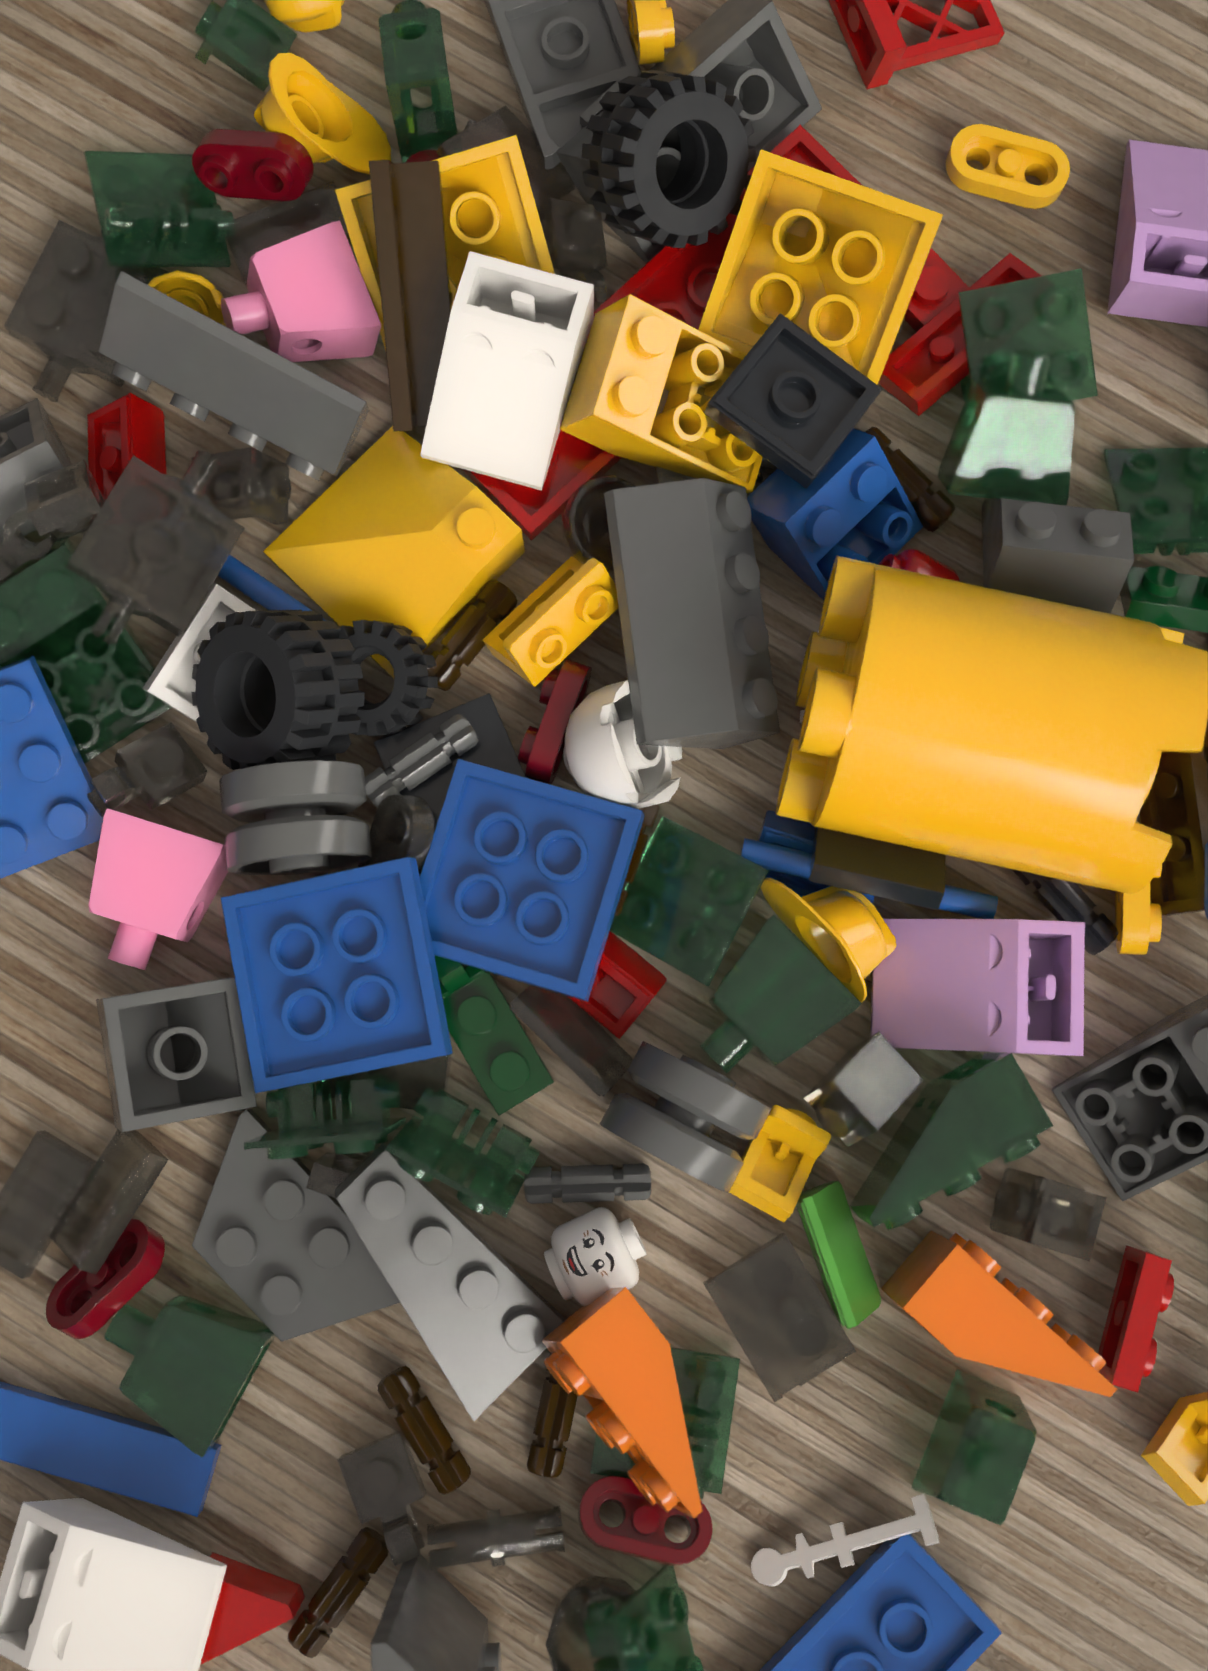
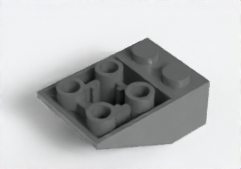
[1052,994,1208,1202]

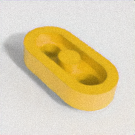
[626,0,675,65]
[946,124,1070,209]
[1115,865,1162,955]

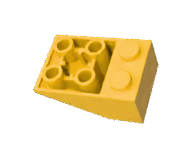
[560,294,763,493]

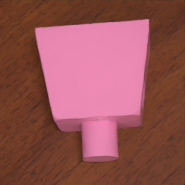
[221,221,381,362]
[89,808,228,970]

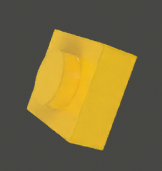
[729,1105,832,1223]
[1141,1392,1208,1506]

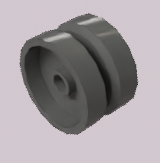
[219,760,372,875]
[600,1041,771,1193]

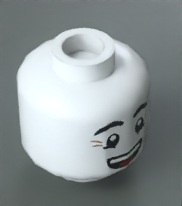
[544,1207,647,1306]

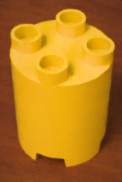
[776,556,1208,894]

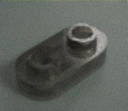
[357,795,436,877]

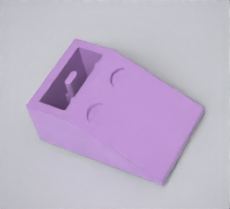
[1107,140,1208,327]
[870,919,1085,1056]

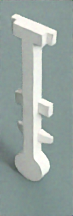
[751,1494,940,1586]

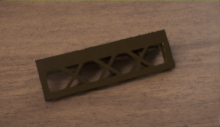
[369,160,451,432]
[1139,717,1208,916]

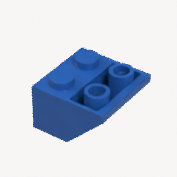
[747,428,923,601]

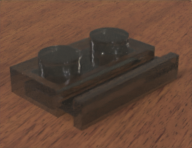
[703,1233,856,1403]

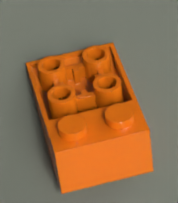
[881,1230,1117,1397]
[542,1287,702,1518]

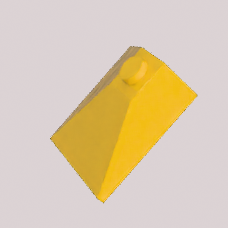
[335,135,555,351]
[698,149,943,385]
[263,426,525,680]

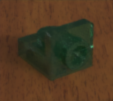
[194,0,297,92]

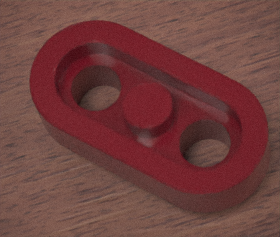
[192,129,314,201]
[518,659,592,785]
[46,1219,165,1339]
[578,1476,712,1566]

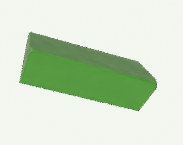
[796,1181,881,1329]

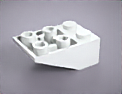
[420,251,594,491]
[0,1498,227,1671]

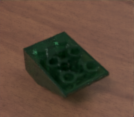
[0,536,172,764]
[850,1053,1053,1230]

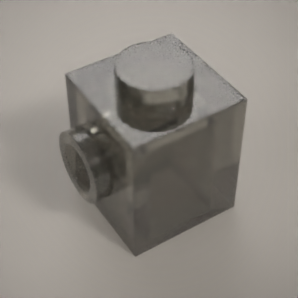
[804,1032,924,1147]

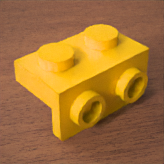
[482,556,619,687]

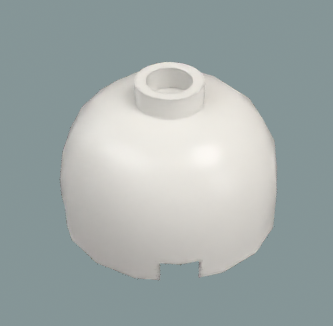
[563,680,682,809]

